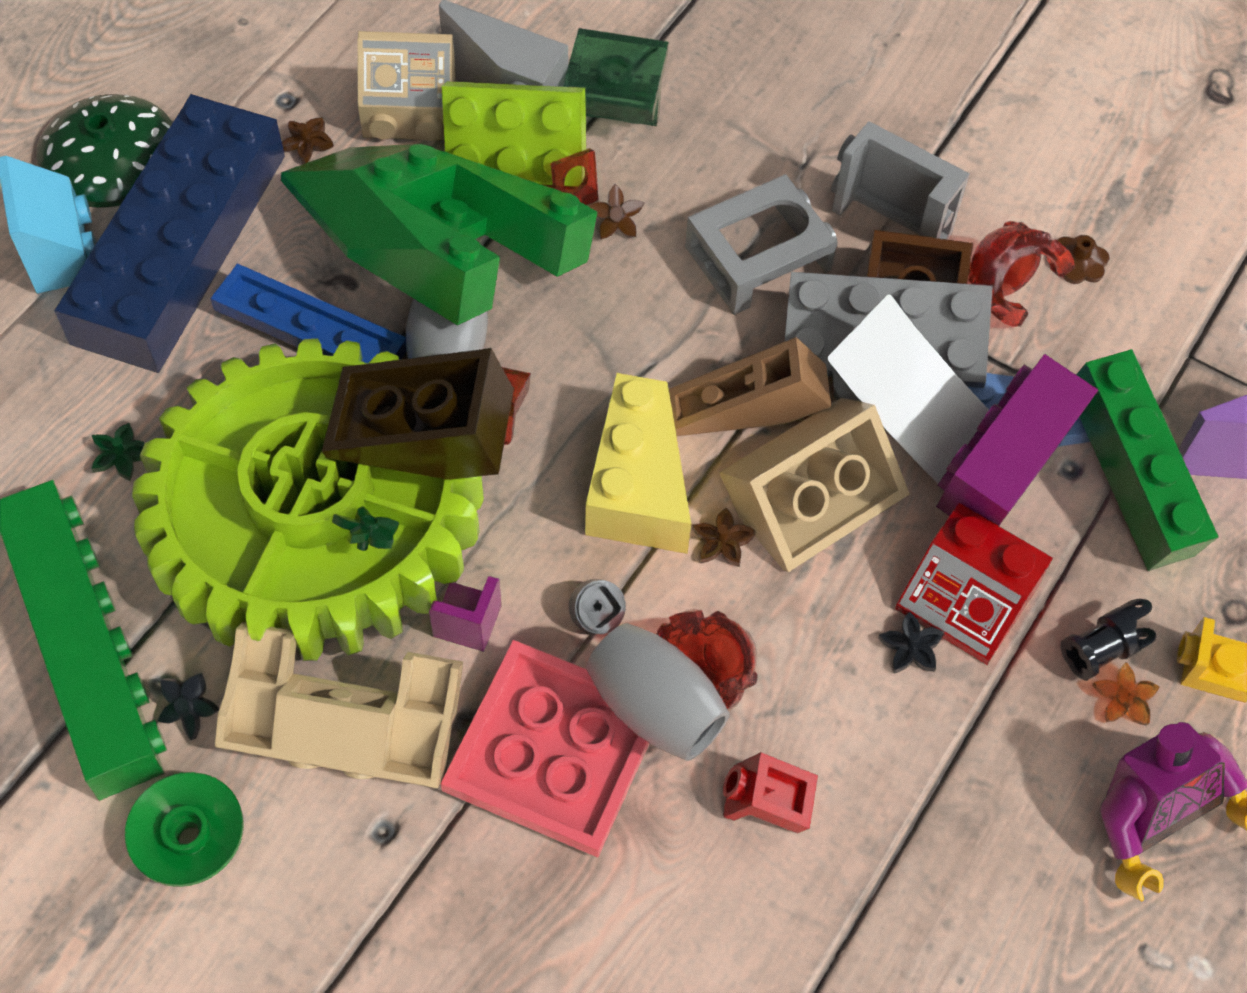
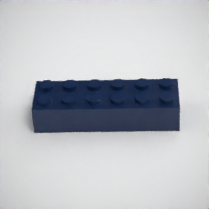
[54,94,285,373]

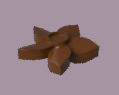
[282,117,334,164]
[588,184,645,239]
[693,508,756,567]

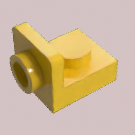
[1176,617,1247,703]

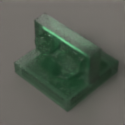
[563,28,669,127]

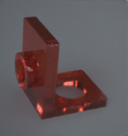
[541,148,599,205]

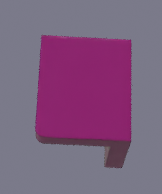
[429,576,502,652]

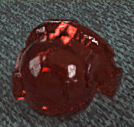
[968,221,1075,327]
[656,609,758,711]

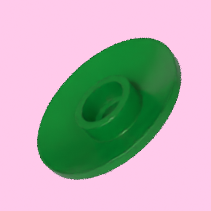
[125,772,244,887]

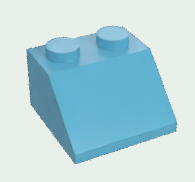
[0,156,96,294]

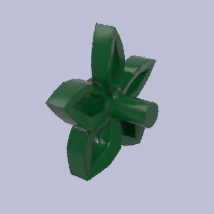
[91,423,145,481]
[332,506,399,551]

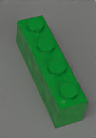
[1076,349,1219,571]

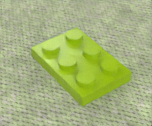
[442,81,587,187]

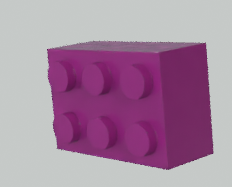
[936,354,1098,526]

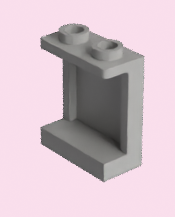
[831,121,970,240]

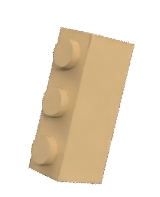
[719,398,910,572]

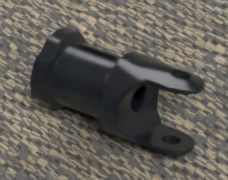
[1061,598,1157,681]

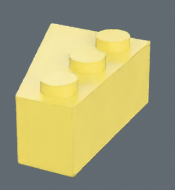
[585,373,691,554]

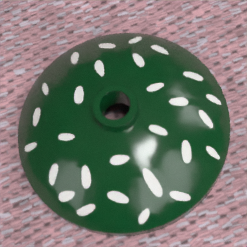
[36,94,173,208]

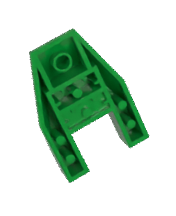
[280,144,598,326]

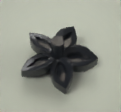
[879,612,944,673]
[158,673,219,740]

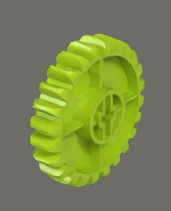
[132,338,484,661]

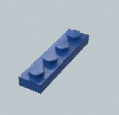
[210,263,406,363]

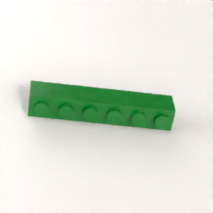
[0,480,168,801]

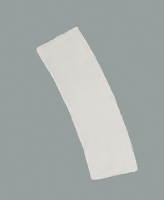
[828,295,989,483]

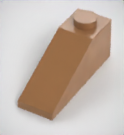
[669,337,831,436]

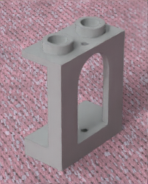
[685,174,838,315]

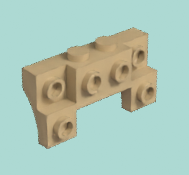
[215,622,463,788]

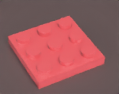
[440,640,649,858]

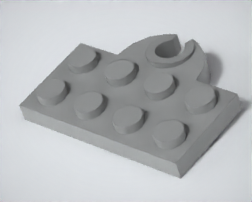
[784,272,993,402]

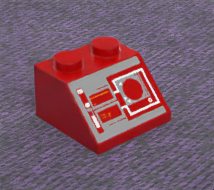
[895,503,1053,665]

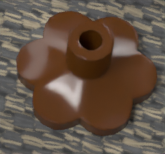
[1049,235,1110,284]

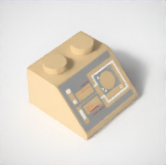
[357,31,457,141]

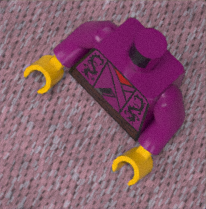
[1100,722,1247,902]

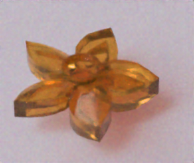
[1092,662,1160,726]

